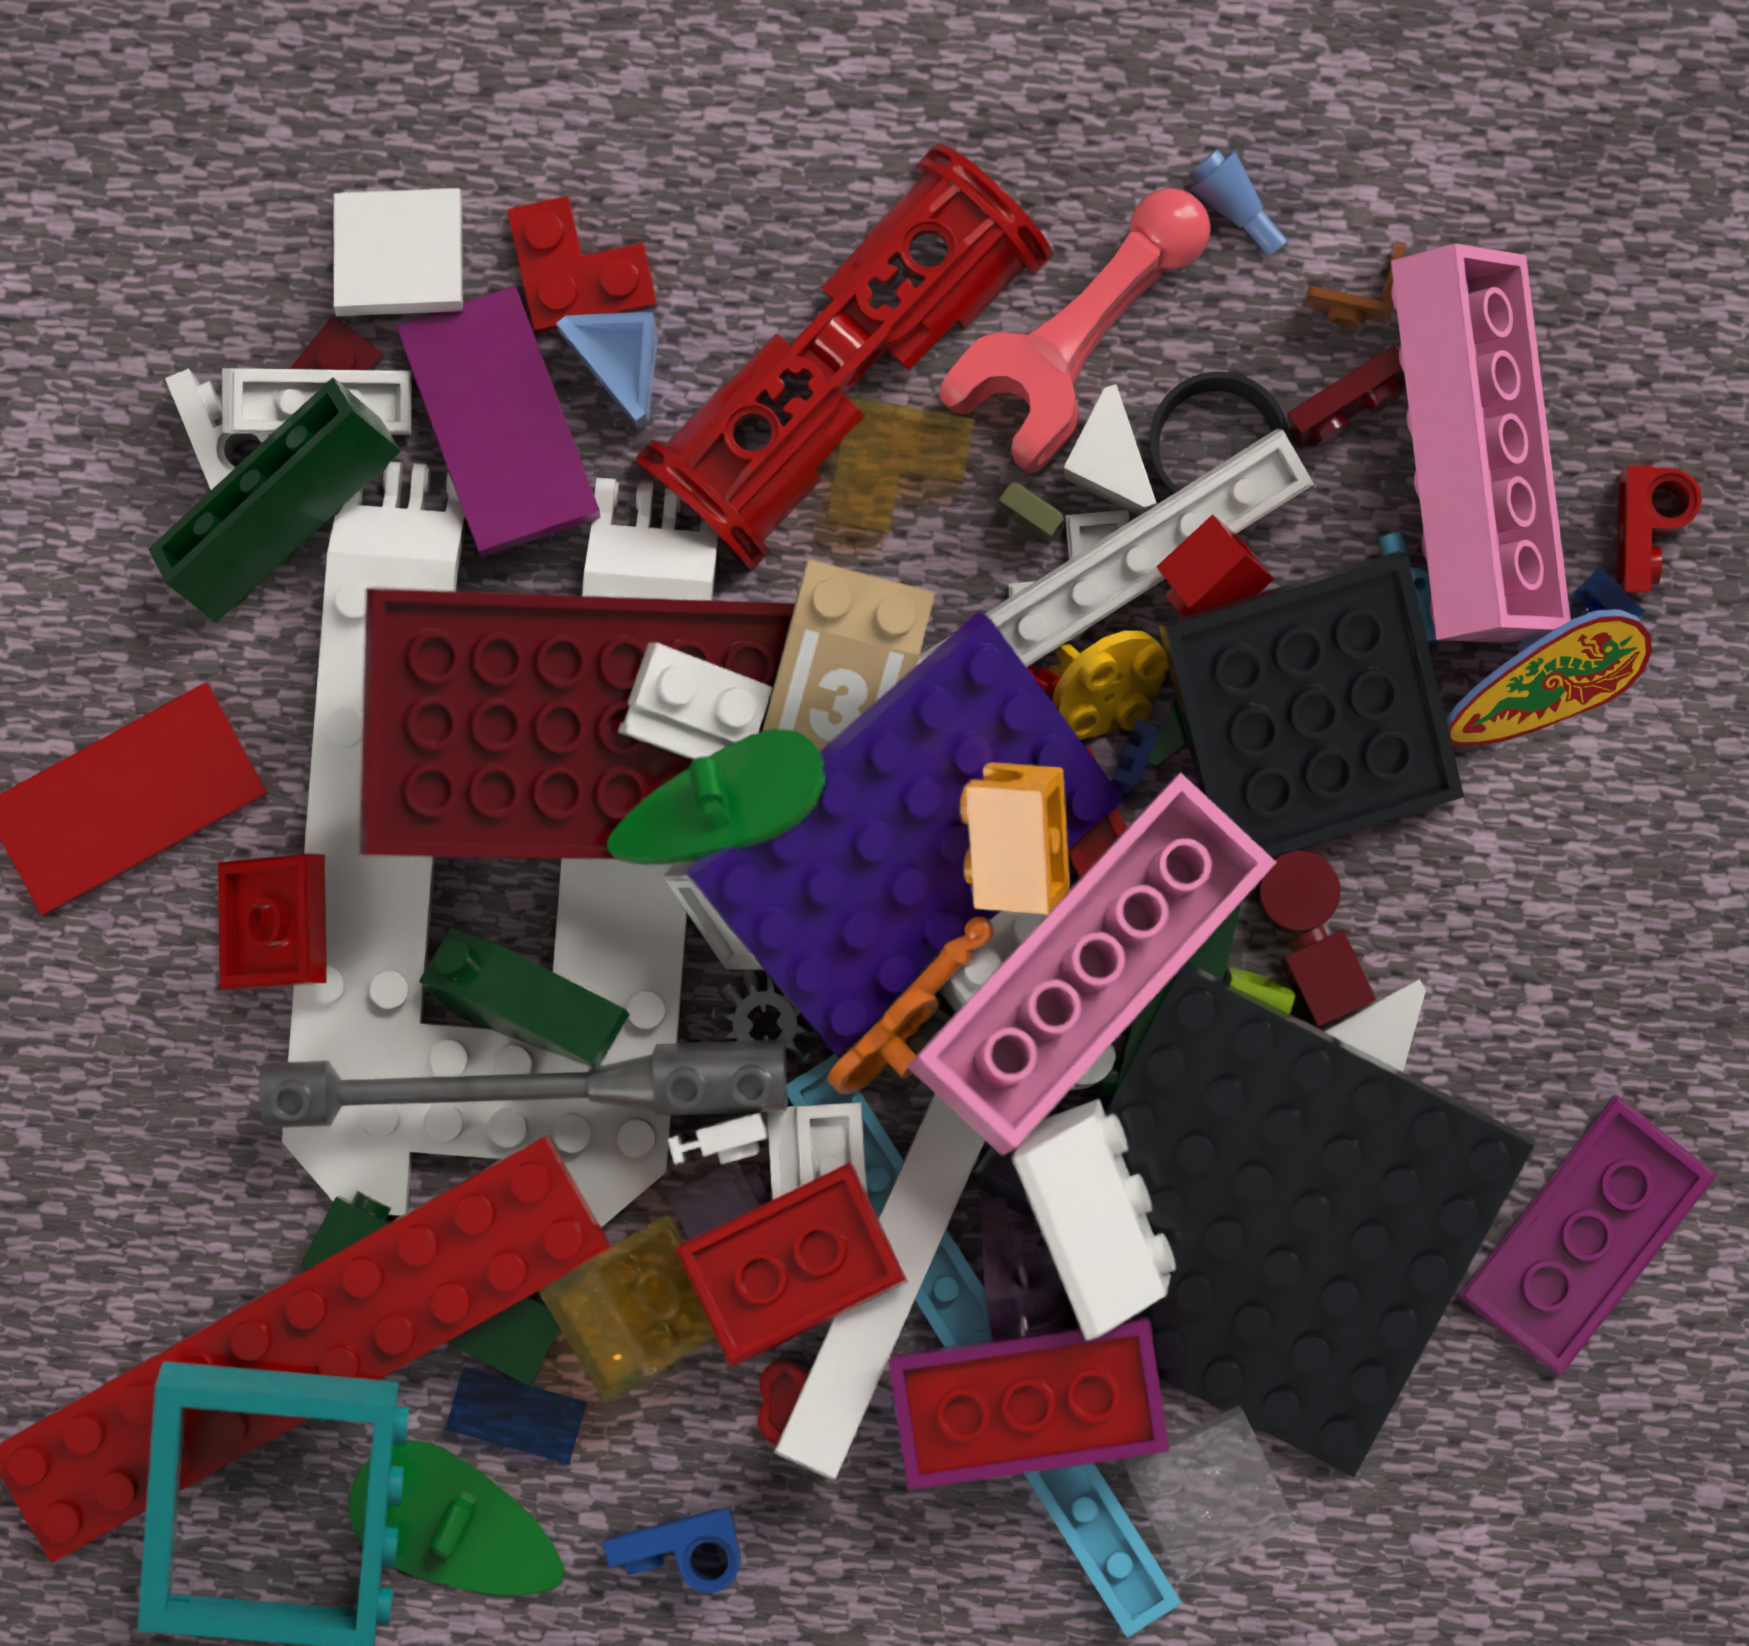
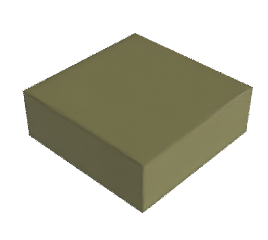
[997,482,1064,545]

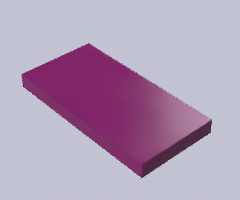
[396,285,601,559]
[1456,1095,1717,1377]

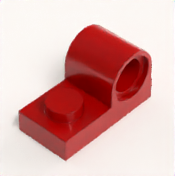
[1616,465,1702,601]

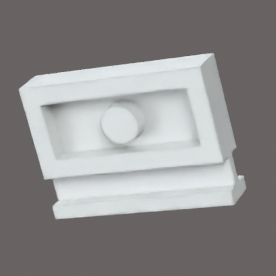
[618,643,773,760]
[767,1102,868,1200]
[668,1112,769,1164]

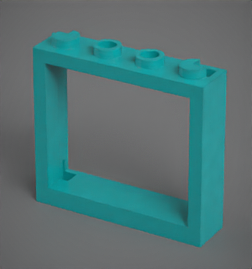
[137,1362,409,1646]

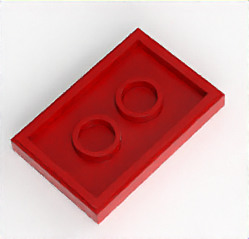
[675,1162,909,1367]

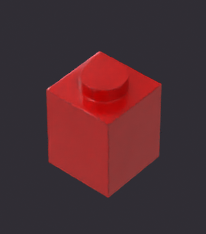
[1156,514,1274,616]

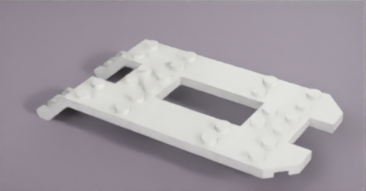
[282,462,720,1227]

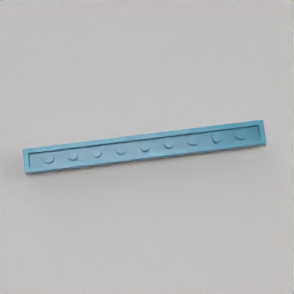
[787,1054,1182,1638]

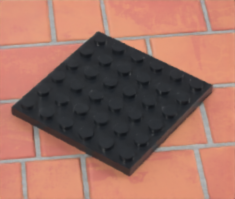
[1009,962,1535,1477]

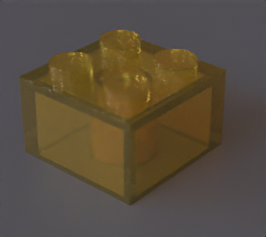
[538,1215,716,1404]

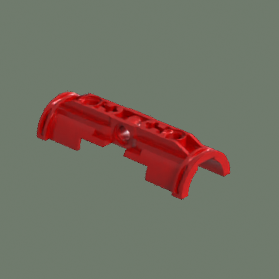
[632,143,1053,572]

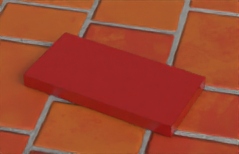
[0,682,269,917]

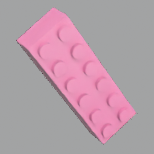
[1391,243,1571,643]
[907,773,1276,1156]

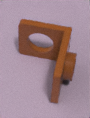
[1302,241,1406,328]

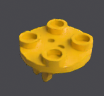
[1048,631,1169,740]

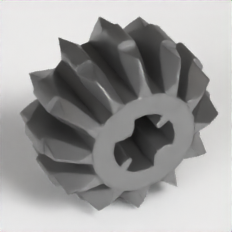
[712,970,818,1073]

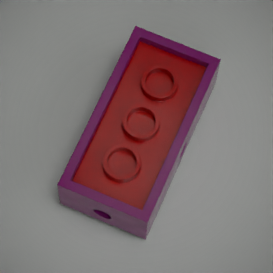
[888,1316,1170,1490]

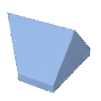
[556,312,658,431]

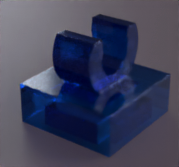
[1572,567,1645,619]

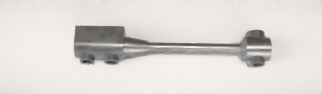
[259,1040,788,1128]

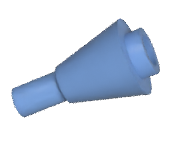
[1188,149,1288,256]

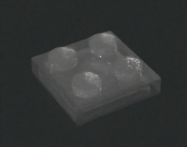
[1123,1406,1297,1582]

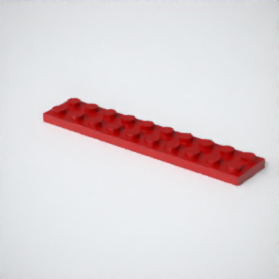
[0,1134,612,1563]

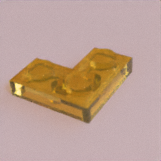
[827,396,975,535]

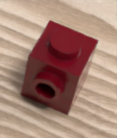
[1279,925,1377,1028]

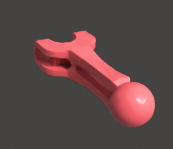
[939,188,1210,474]

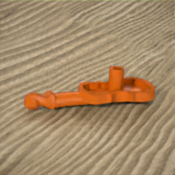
[826,917,994,1094]

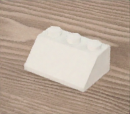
[1013,1099,1176,1340]

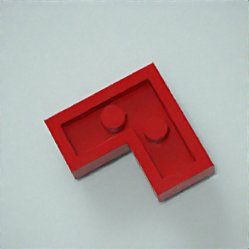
[507,196,658,334]

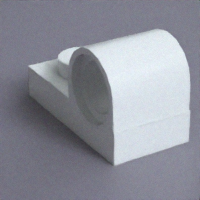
[165,369,270,490]

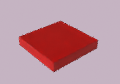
[218,853,327,990]

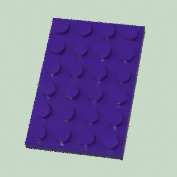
[684,611,1124,1056]

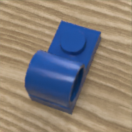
[603,1505,741,1593]

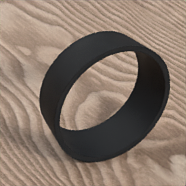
[1150,371,1289,494]

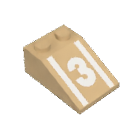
[762,559,935,752]

